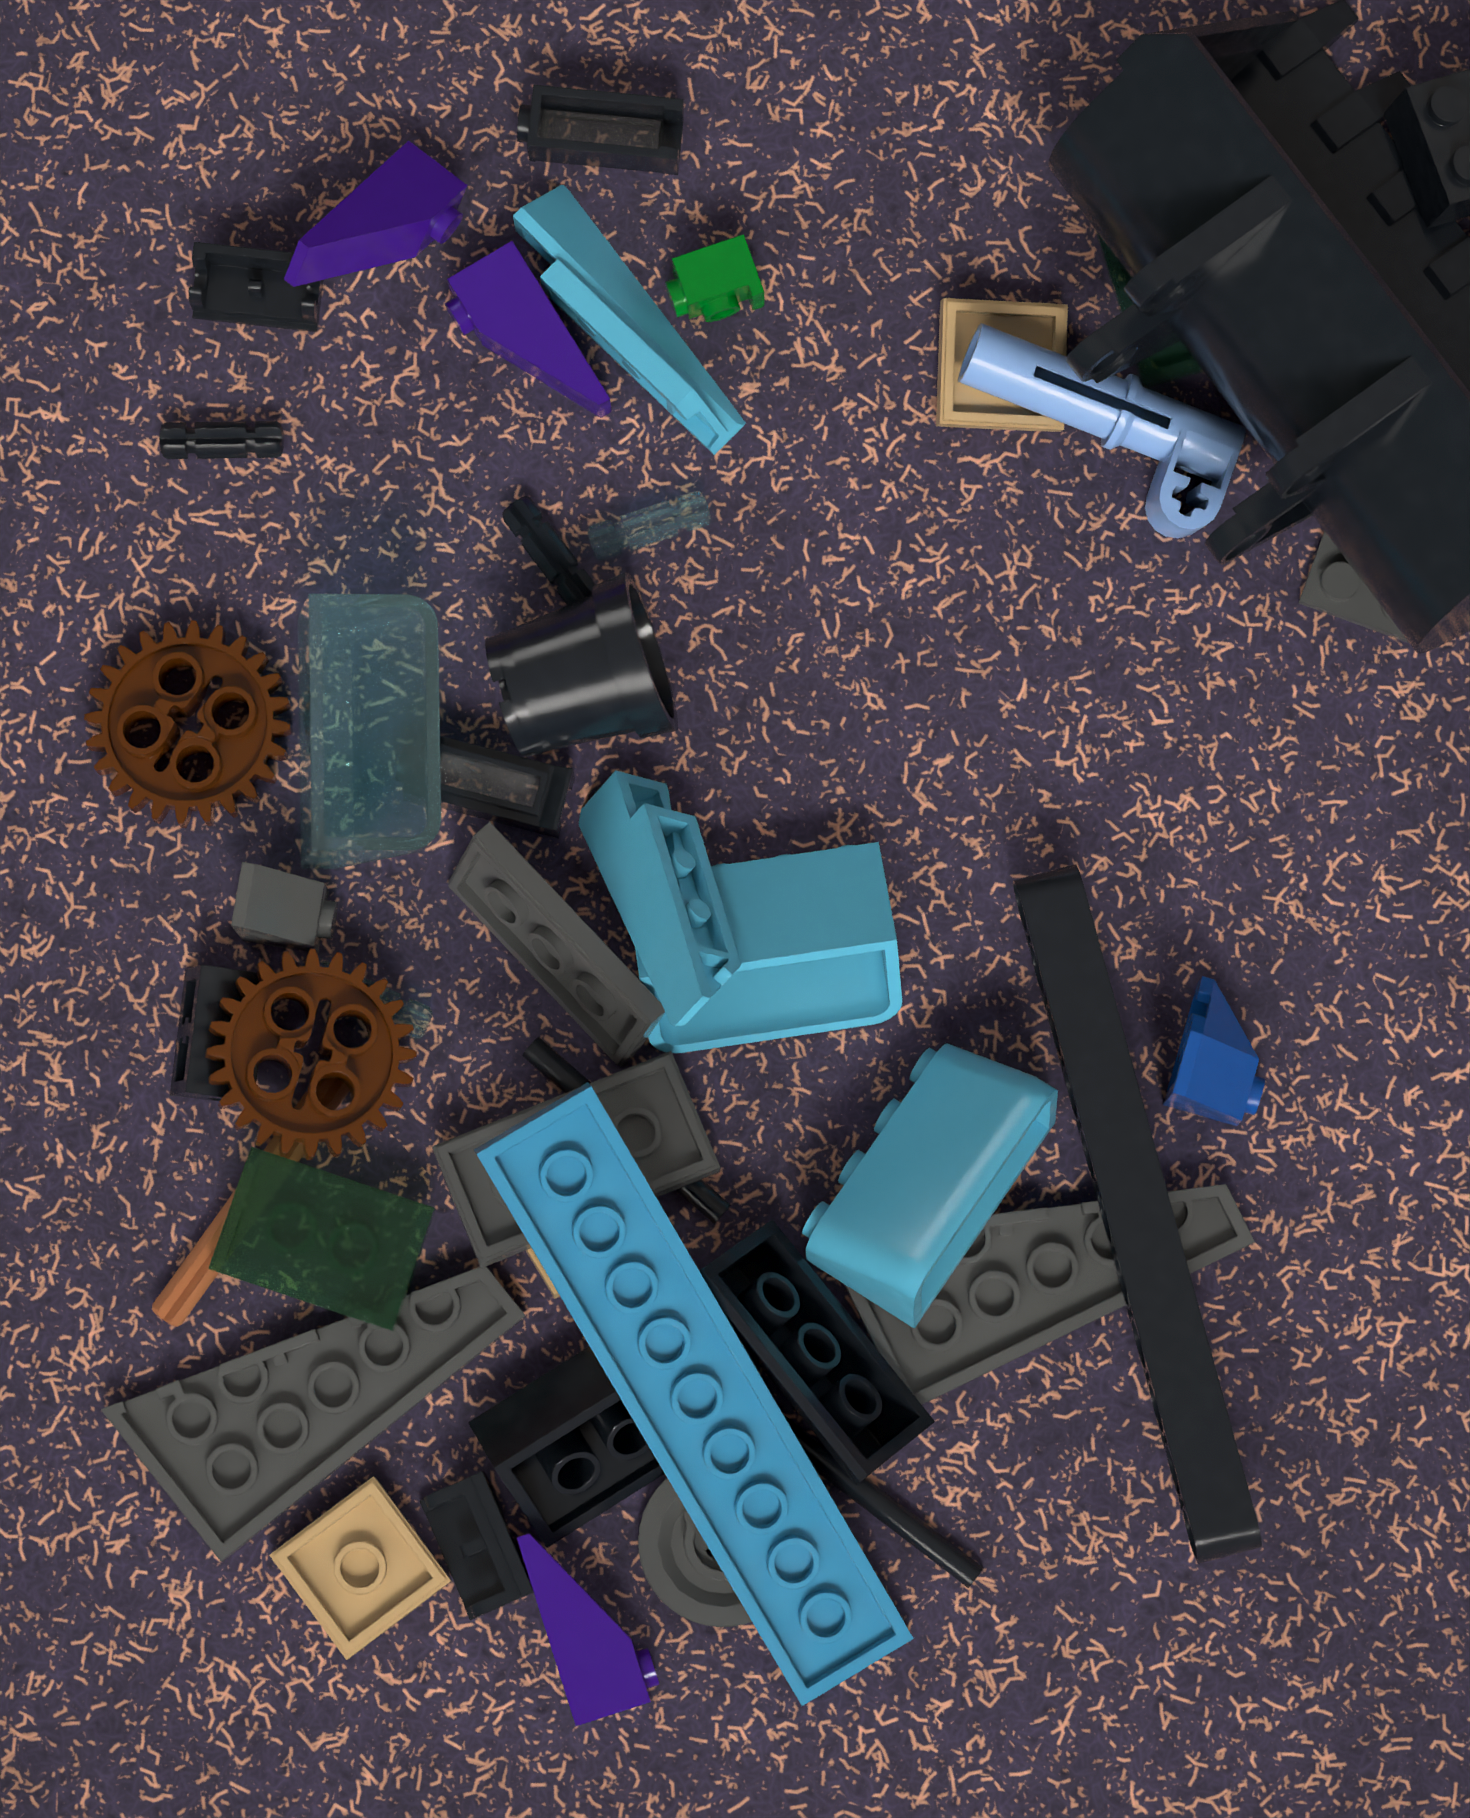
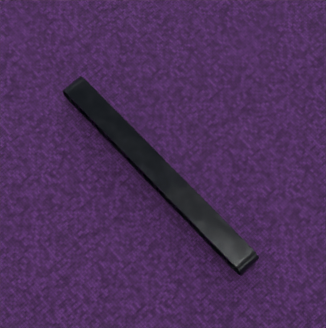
[1013,864,1262,1564]

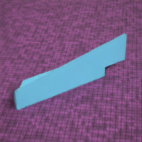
[513,185,746,455]
[579,770,741,1026]

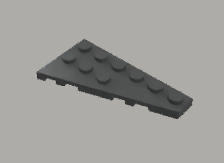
[844,1184,1255,1405]
[101,1266,526,1562]

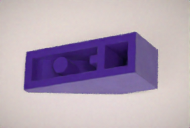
[284,140,468,287]
[445,241,612,418]
[517,1534,660,1726]

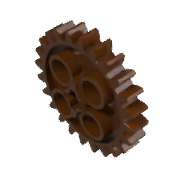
[84,620,293,828]
[205,949,417,1160]

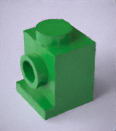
[665,234,764,322]

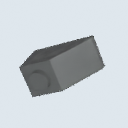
[231,862,338,953]

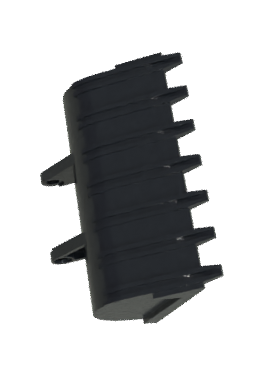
[1048,0,1470,654]

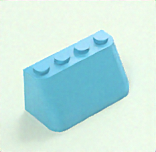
[635,842,902,1053]
[802,1043,1058,1329]

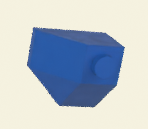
[1163,976,1265,1126]

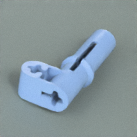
[958,323,1245,538]

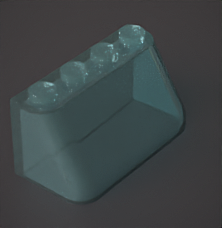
[298,594,441,869]

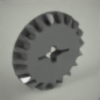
[638,1478,752,1627]

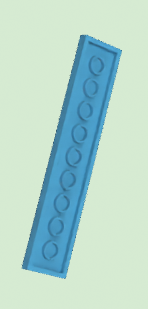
[474,1082,914,1706]

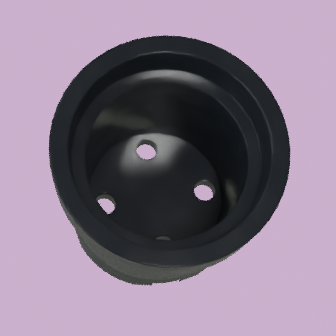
[485,572,678,757]

